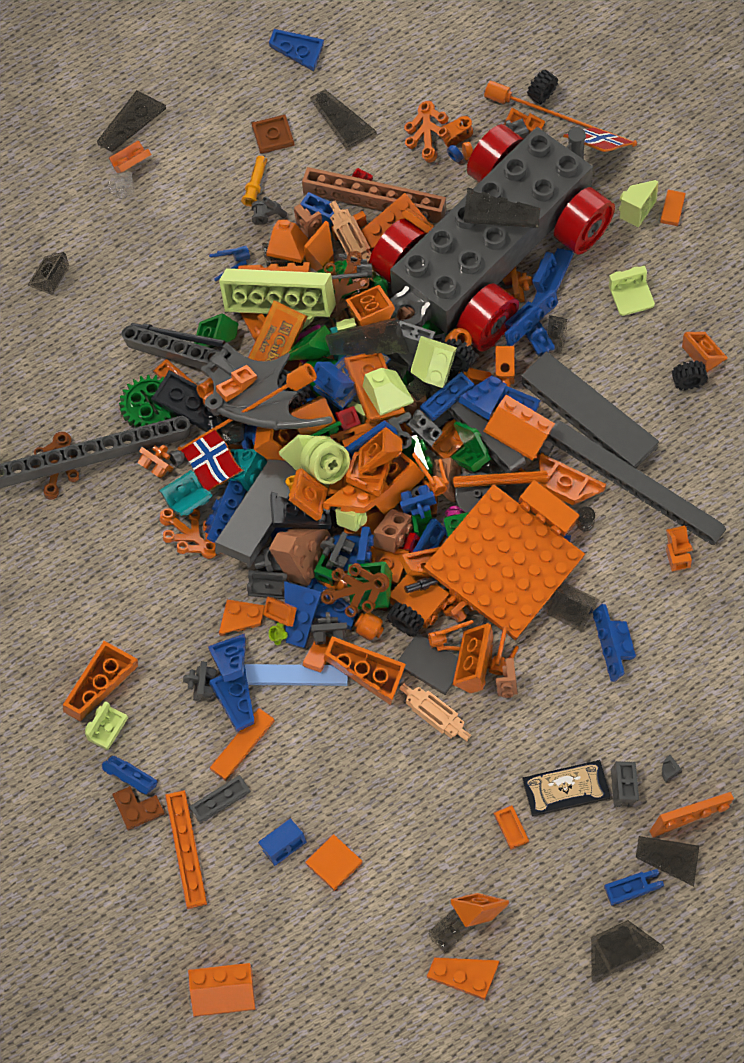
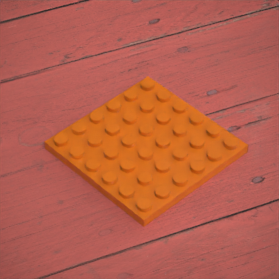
[423,484,585,641]

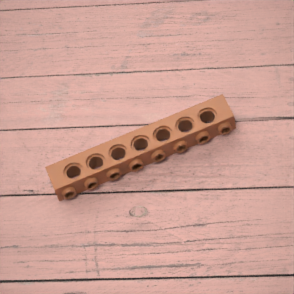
[302,167,447,223]

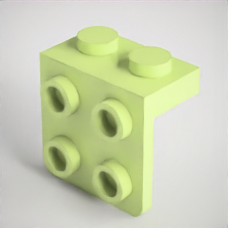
[609,266,655,316]

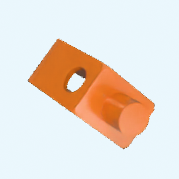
[496,346,515,387]

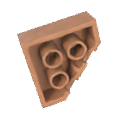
[269,528,331,586]

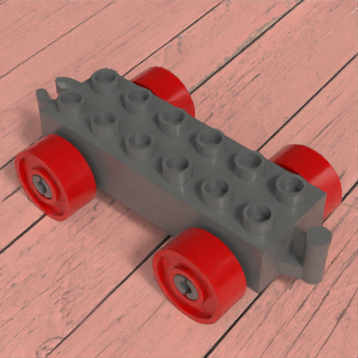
[369,124,615,352]

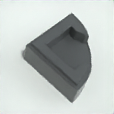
[662,755,682,783]

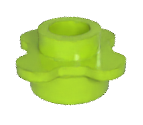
[268,622,288,645]

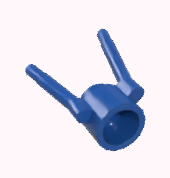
[209,245,250,281]

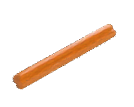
[453,471,548,488]

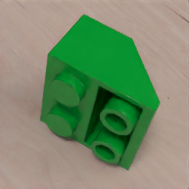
[347,562,393,610]

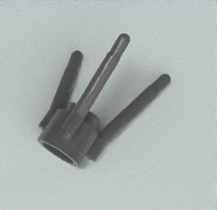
[332,254,372,279]

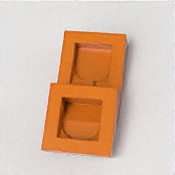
[504,108,545,134]
[216,365,257,402]

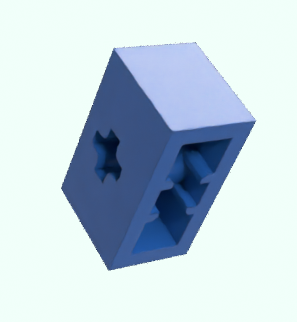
[300,192,340,232]

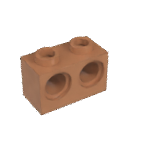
[374,509,413,553]

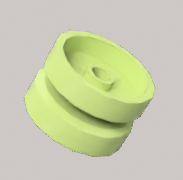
[300,436,350,484]

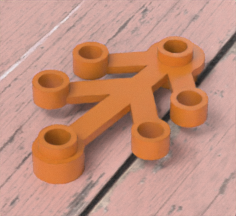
[404,101,450,163]
[159,508,217,559]

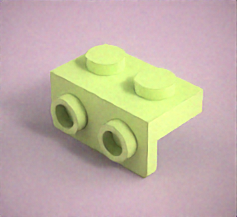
[85,701,128,751]

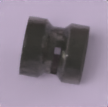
[576,506,595,531]

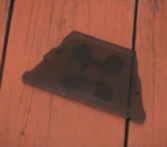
[591,920,664,983]

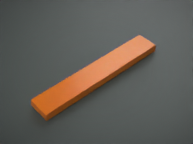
[165,790,207,909]

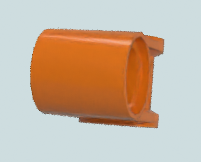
[442,116,473,148]

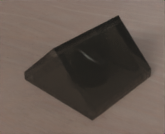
[28,252,69,295]
[547,583,600,632]

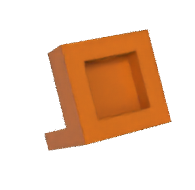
[666,525,693,555]
[666,543,692,571]

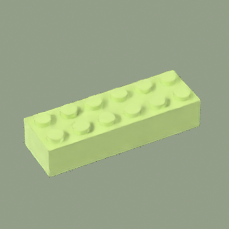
[219,268,336,317]

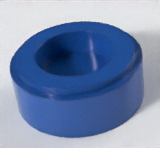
[447,145,464,163]

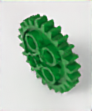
[119,375,177,428]

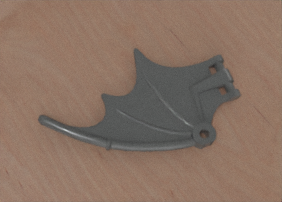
[200,343,333,431]

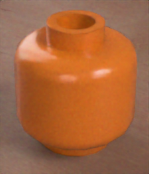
[445,328,472,346]
[354,612,384,641]

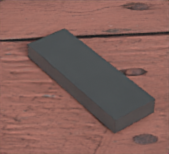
[189,775,251,824]

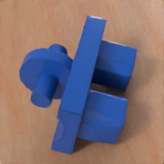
[525,321,555,357]
[400,485,437,519]

